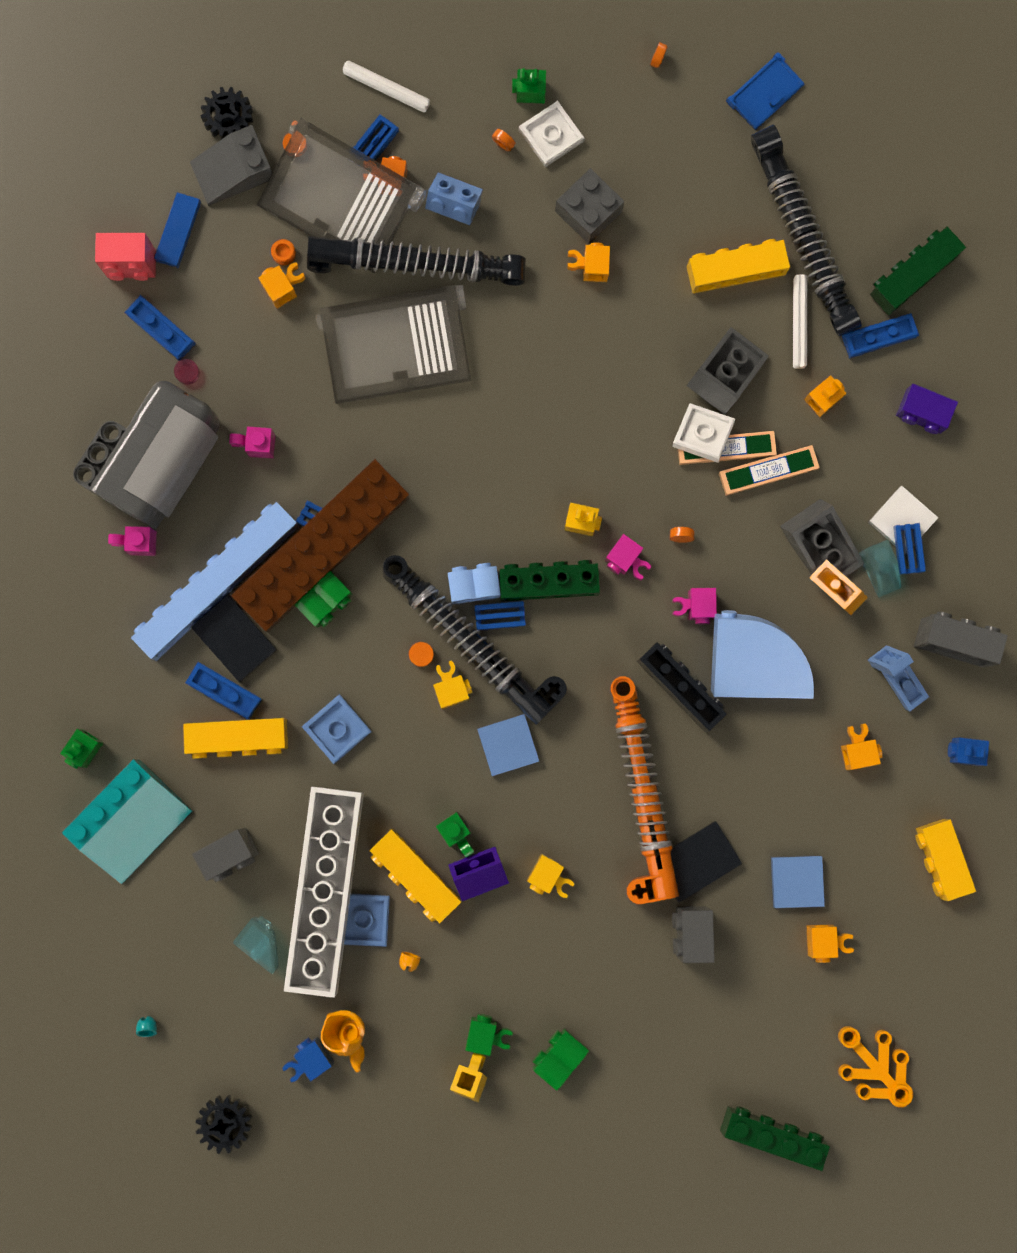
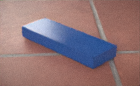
[154,192,201,268]
[124,295,196,361]
[842,313,919,359]
[185,662,263,720]

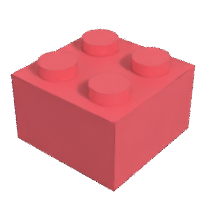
[95,233,156,281]

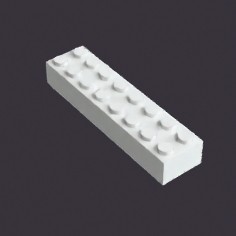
[284,787,364,998]

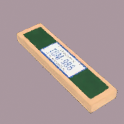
[678,431,777,465]
[719,445,820,496]

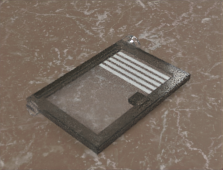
[257,118,427,273]
[316,285,471,404]

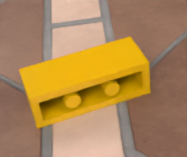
[915,819,976,901]

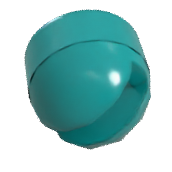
[136,1016,157,1037]

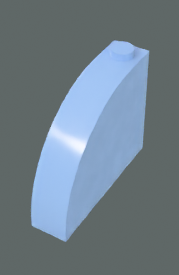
[711,610,814,699]

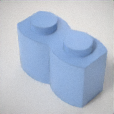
[448,563,501,604]

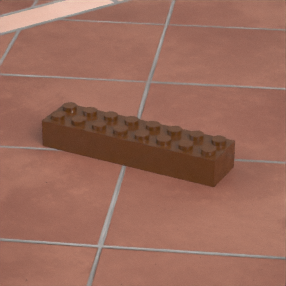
[231,459,409,632]

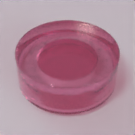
[174,359,200,385]

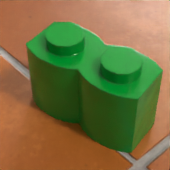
[295,571,352,628]
[532,1028,589,1091]

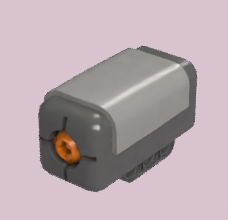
[73,381,220,530]

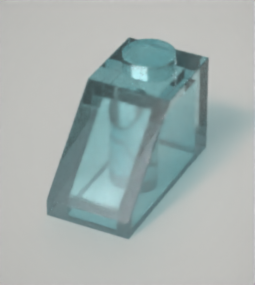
[859,540,901,598]
[233,916,279,974]

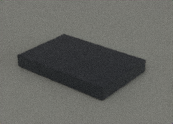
[191,595,277,683]
[656,821,742,903]

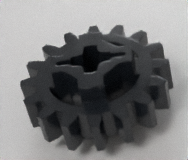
[200,87,254,140]
[195,1095,252,1154]

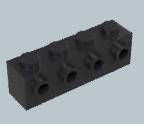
[637,642,727,732]

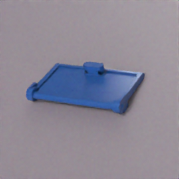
[726,52,805,130]

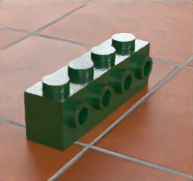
[870,226,967,316]
[499,560,600,601]
[720,1106,830,1171]

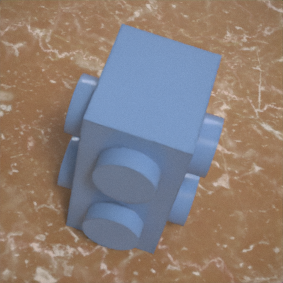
[425,173,483,225]

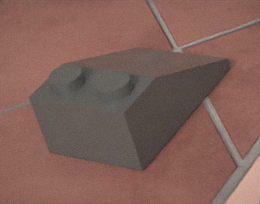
[190,125,274,206]
[686,327,769,415]
[780,499,864,576]

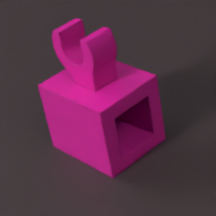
[229,427,276,459]
[108,526,157,556]
[605,534,651,580]
[672,588,717,624]

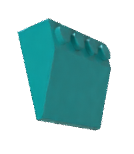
[62,759,193,884]

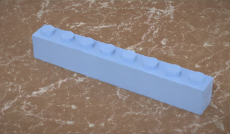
[131,502,300,661]

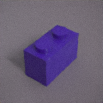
[896,384,958,434]
[448,847,509,901]

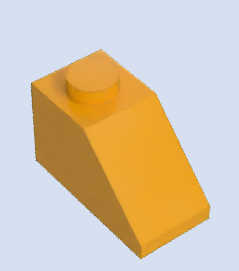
[810,560,868,615]

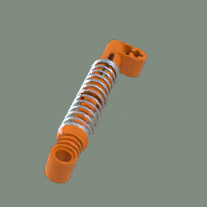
[611,676,679,904]

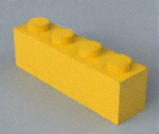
[687,239,790,294]
[183,718,288,759]
[370,829,462,924]

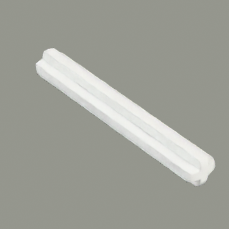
[343,61,430,112]
[793,274,807,369]

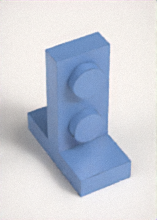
[868,645,929,711]

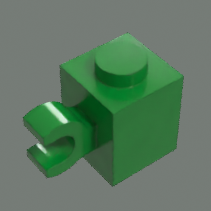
[512,68,546,104]
[60,729,104,769]
[436,812,474,857]
[465,1014,513,1056]

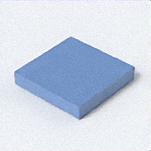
[302,694,372,764]
[477,714,539,776]
[771,856,825,908]
[344,894,390,947]

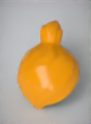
[321,1010,365,1072]

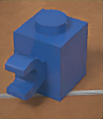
[948,738,989,766]
[282,1037,334,1082]

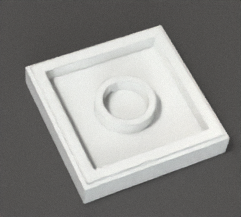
[519,101,585,167]
[672,403,735,463]
[868,485,938,554]

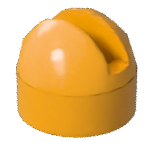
[399,952,421,972]

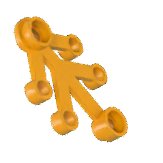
[838,1026,913,1107]

